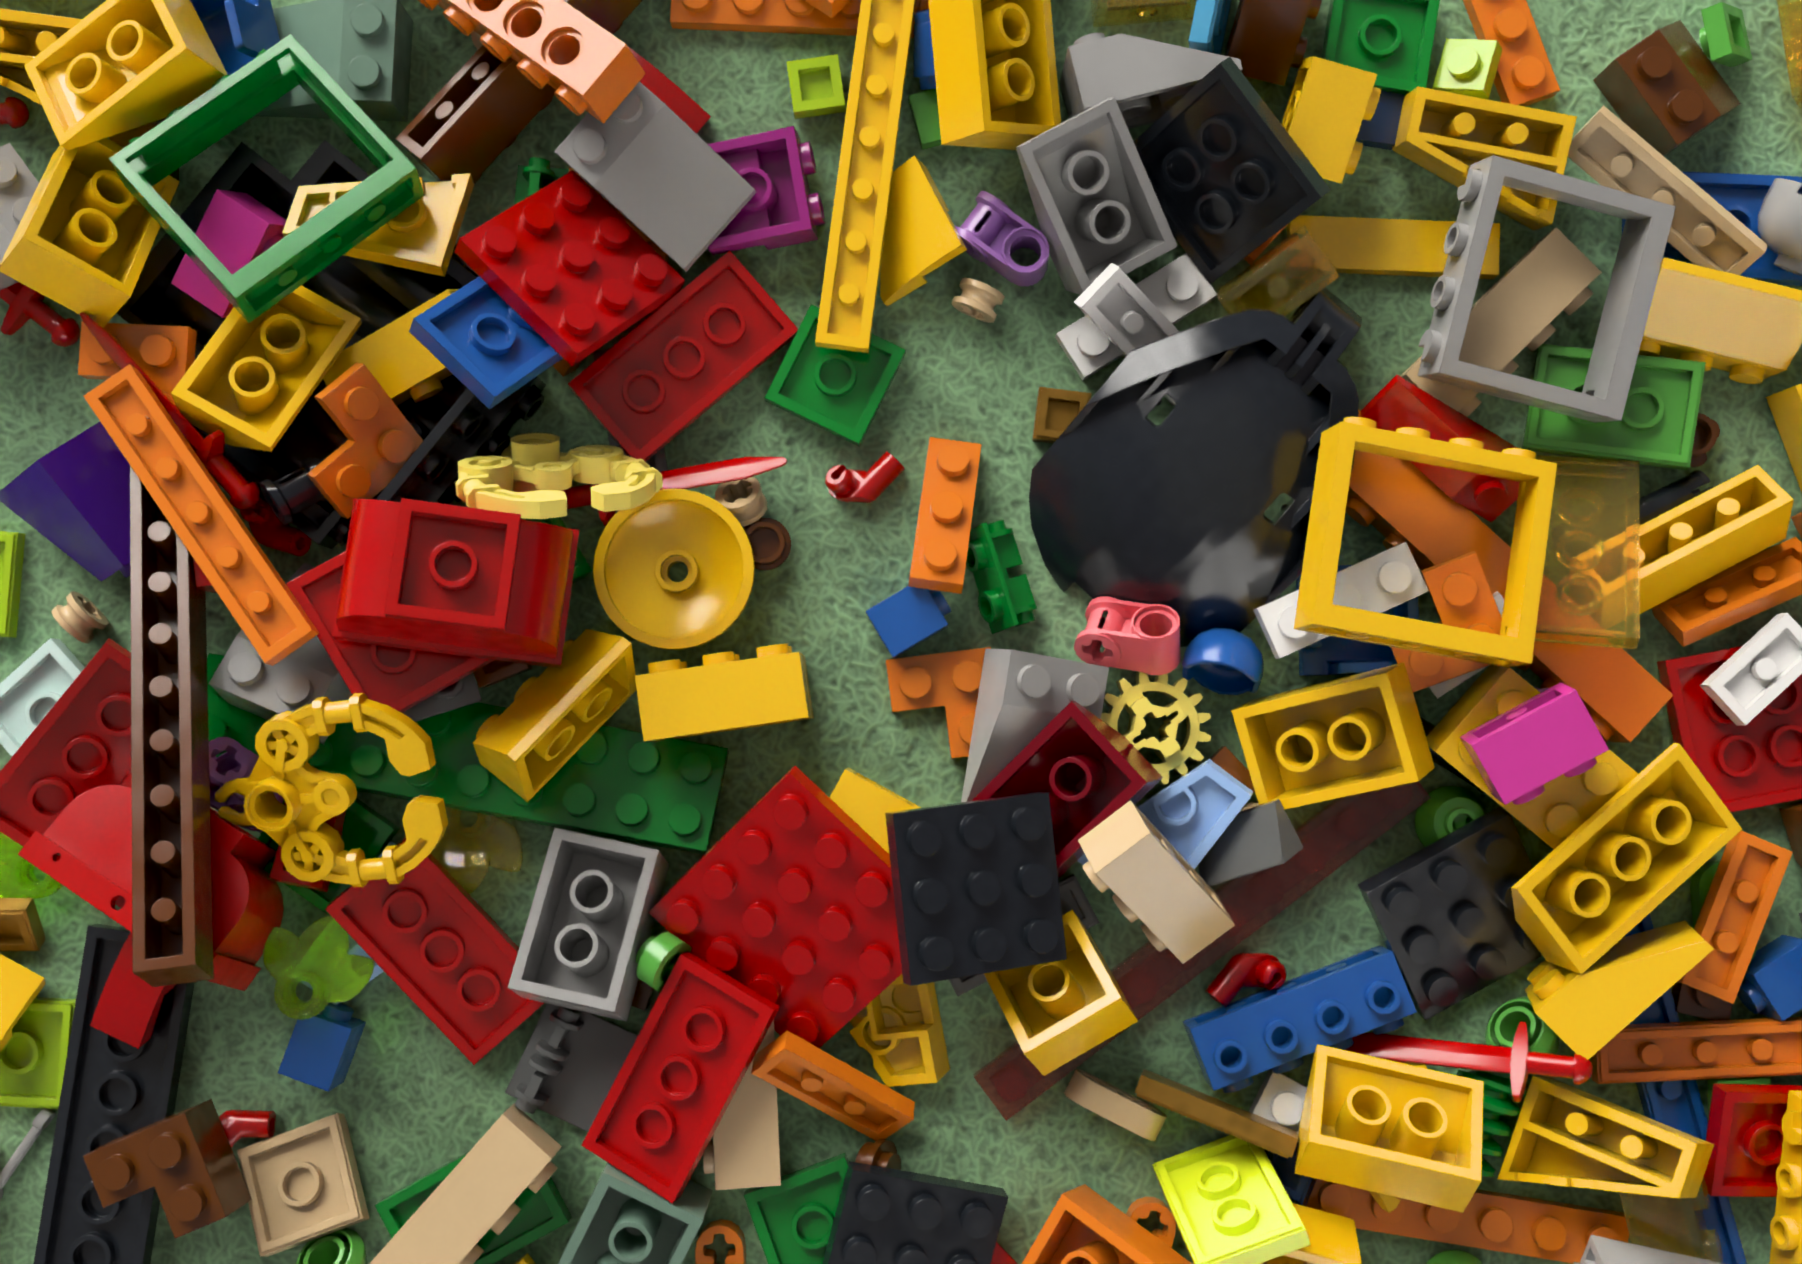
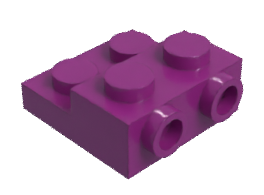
[708,126,825,255]

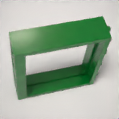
[109,34,425,323]

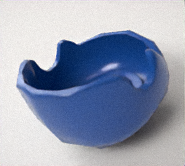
[1182,628,1264,695]

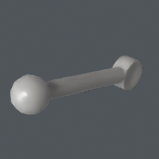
[0,1108,56,1200]

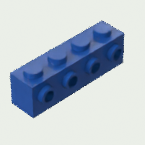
[1183,945,1417,1093]

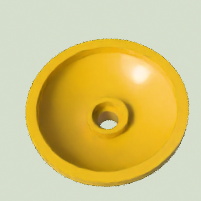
[593,489,755,650]

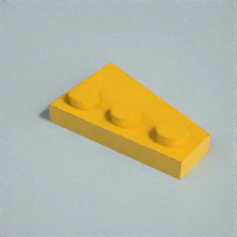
[282,173,474,277]

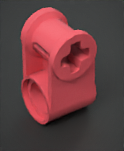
[1074,596,1181,675]

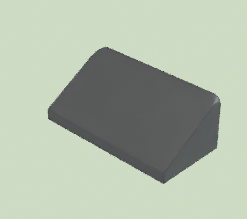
[1198,799,1304,886]

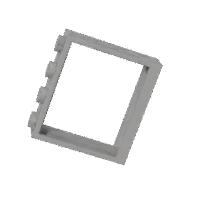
[1418,155,1676,423]

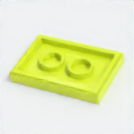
[1152,1135,1311,1264]

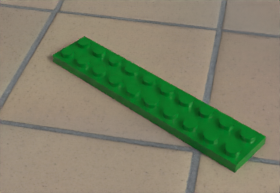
[207,653,729,855]

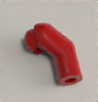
[825,451,905,503]
[240,497,311,556]
[1205,953,1287,1008]
[219,1109,276,1147]

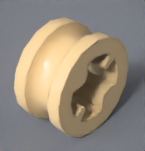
[952,278,1005,323]
[715,477,767,527]
[51,591,109,643]

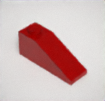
[1360,375,1520,522]

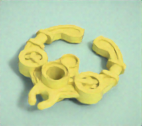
[455,433,663,519]

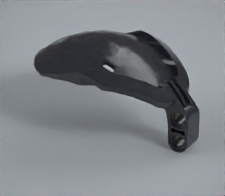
[1029,284,1362,647]

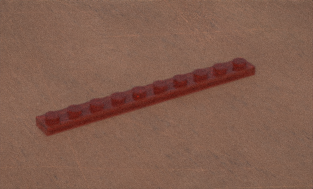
[973,781,1431,1121]

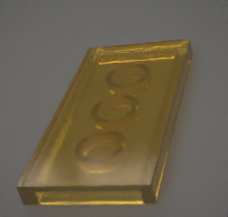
[1535,455,1640,649]

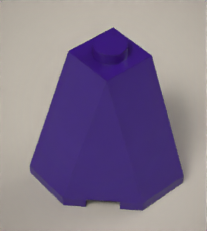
[0,422,130,582]

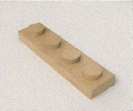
[1568,105,1768,275]

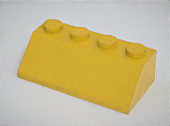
[1511,743,1742,975]

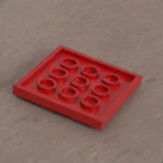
[648,765,902,1048]

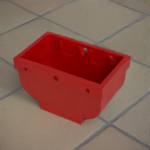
[332,498,579,668]
[18,785,284,991]

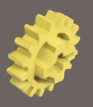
[1101,672,1211,785]

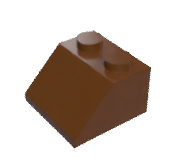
[1593,20,1741,156]

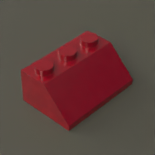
[972,701,1163,879]

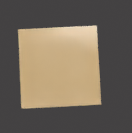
[237,1113,370,1257]

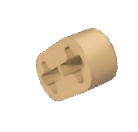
[1064,1069,1167,1141]

